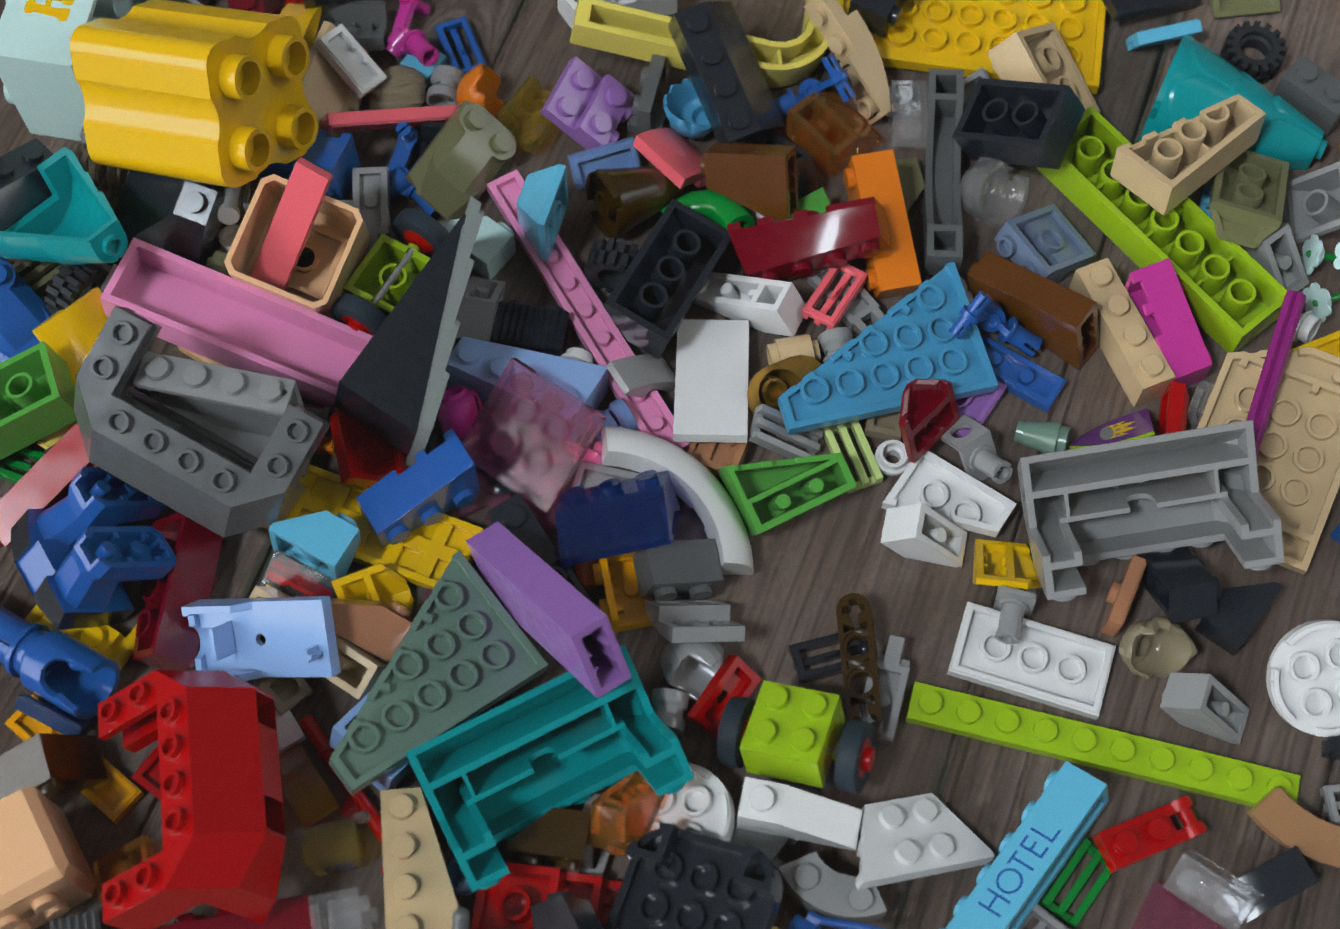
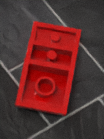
[470,862,622,929]

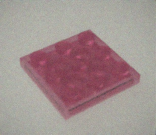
[462,358,607,513]

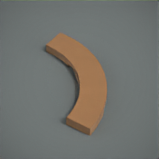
[1246,787,1340,868]

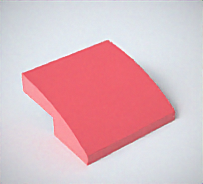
[632,128,706,189]

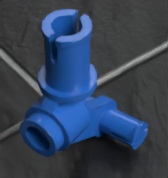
[774,52,857,119]
[388,122,441,219]
[948,290,1042,357]

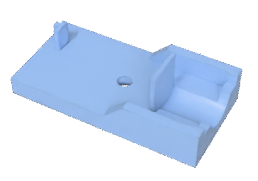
[181,596,341,681]

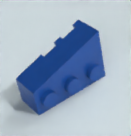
[258,129,361,200]
[356,428,481,548]

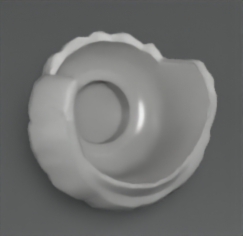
[660,642,724,700]

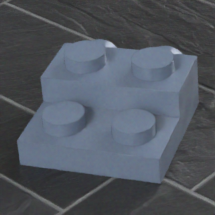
[994,204,1097,283]

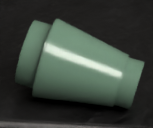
[1014,421,1071,454]

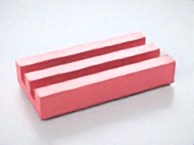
[801,264,868,330]

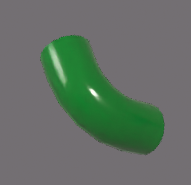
[660,189,754,242]

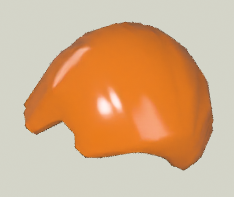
[456,63,504,118]

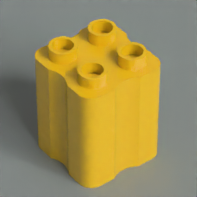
[70,0,318,188]

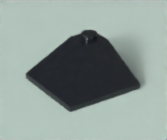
[106,170,224,266]

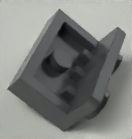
[316,1,389,53]

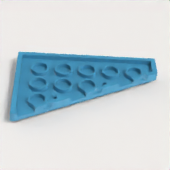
[778,262,998,435]

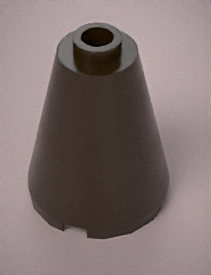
[586,166,686,238]

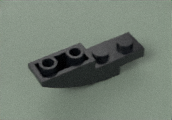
[487,492,594,604]

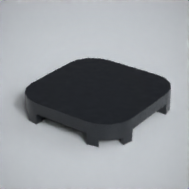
[605,823,783,929]

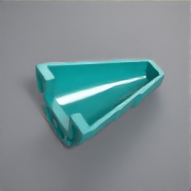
[1138,34,1328,170]
[0,147,128,265]

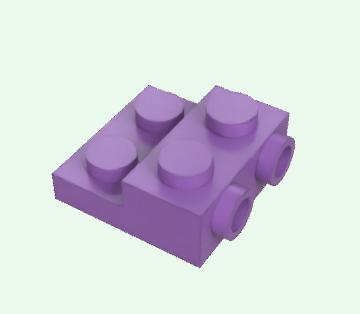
[540,56,634,150]

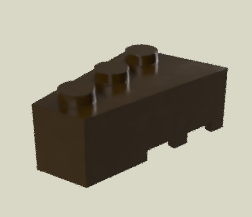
[0,733,108,802]

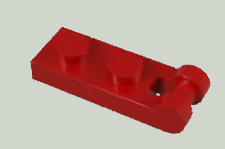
[1092,795,1208,874]

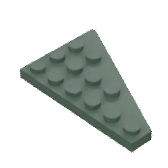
[329,551,548,796]

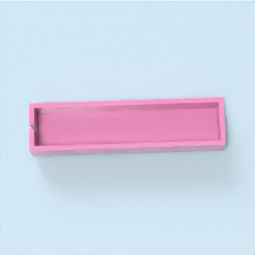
[100,237,373,411]

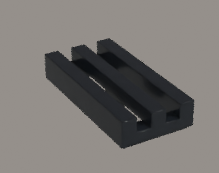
[788,627,869,685]

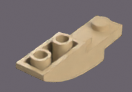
[803,0,891,126]

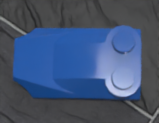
[0,258,54,363]

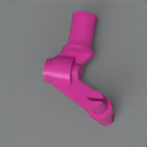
[385,0,439,67]

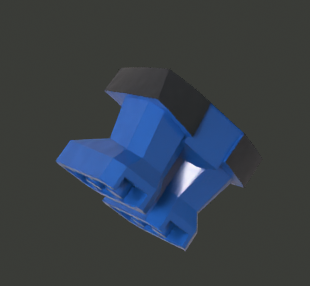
[11,467,177,630]

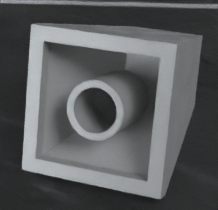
[1283,161,1340,245]

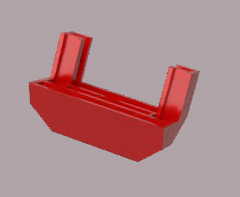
[98,670,286,929]

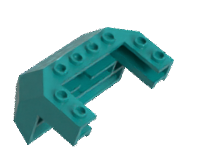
[405,644,695,892]

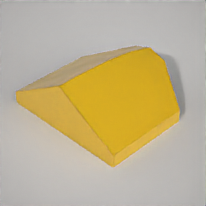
[972,539,1042,589]
[331,563,414,611]

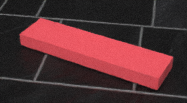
[320,104,459,133]
[250,157,334,291]

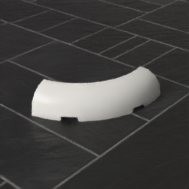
[601,426,754,575]

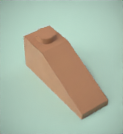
[295,596,414,663]

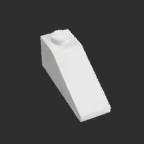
[694,272,806,337]
[736,777,863,851]

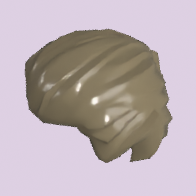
[368,65,427,110]
[1119,616,1197,680]

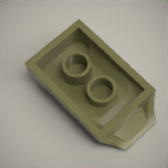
[405,100,516,221]
[1209,150,1290,249]

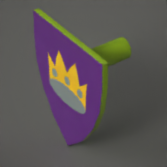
[1068,408,1155,449]

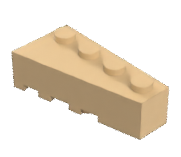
[1110,94,1266,216]
[380,787,459,929]

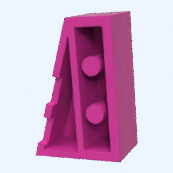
[1125,258,1213,387]

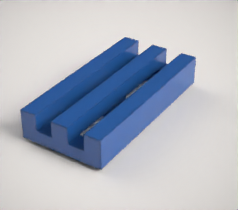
[434,16,487,74]

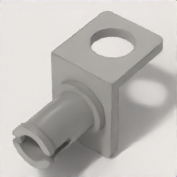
[940,415,1013,484]
[993,586,1037,645]

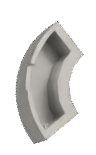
[778,851,887,924]

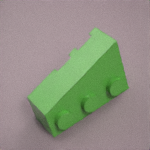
[717,452,857,536]

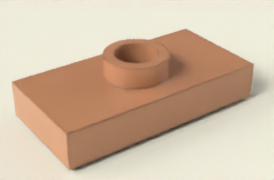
[1101,555,1147,637]

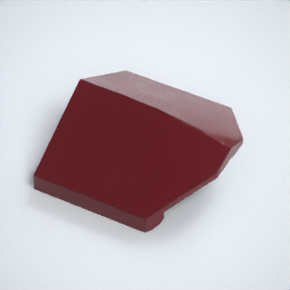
[899,379,960,463]

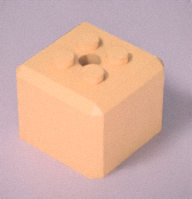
[224,174,372,319]
[0,786,97,929]

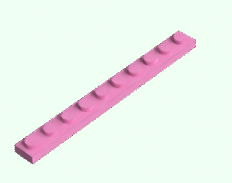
[487,169,690,452]

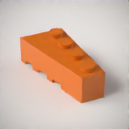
[843,149,922,300]

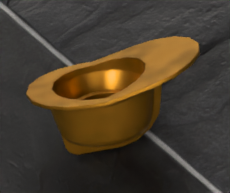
[747,355,822,415]

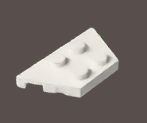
[855,793,995,890]

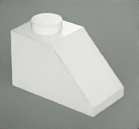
[880,503,967,568]

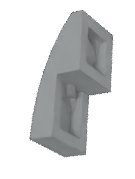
[606,354,675,398]

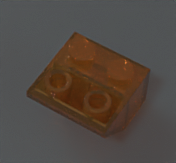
[785,92,882,178]

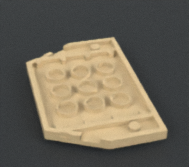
[1196,347,1340,575]

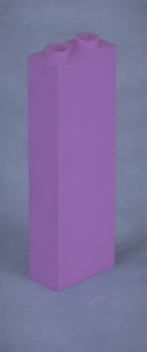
[466,522,632,699]

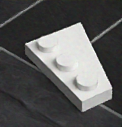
[881,451,1017,538]

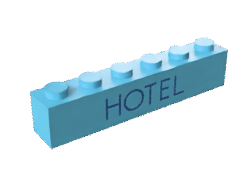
[940,761,1109,929]

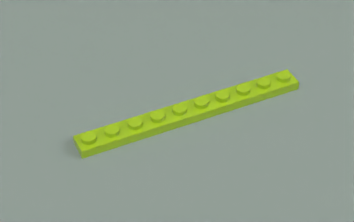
[905,681,1300,807]

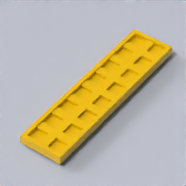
[263,464,484,591]

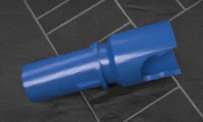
[0,605,120,720]

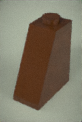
[700,142,799,221]

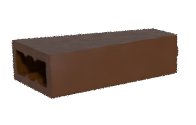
[967,251,1100,370]

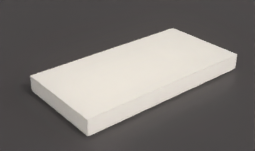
[673,319,749,443]
[947,602,1116,720]

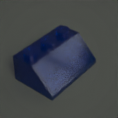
[555,470,681,567]

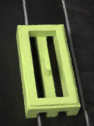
[821,420,883,494]

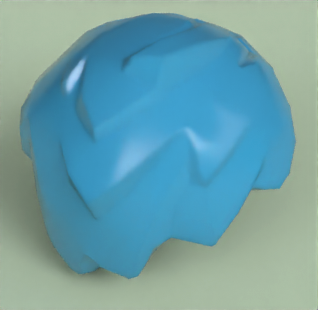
[663,78,713,139]

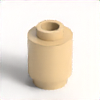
[766,334,821,365]

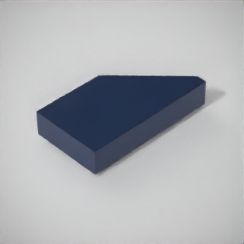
[13,694,98,735]

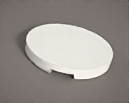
[1266,619,1340,737]
[618,763,735,860]

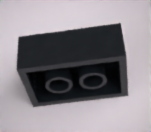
[952,78,1085,169]

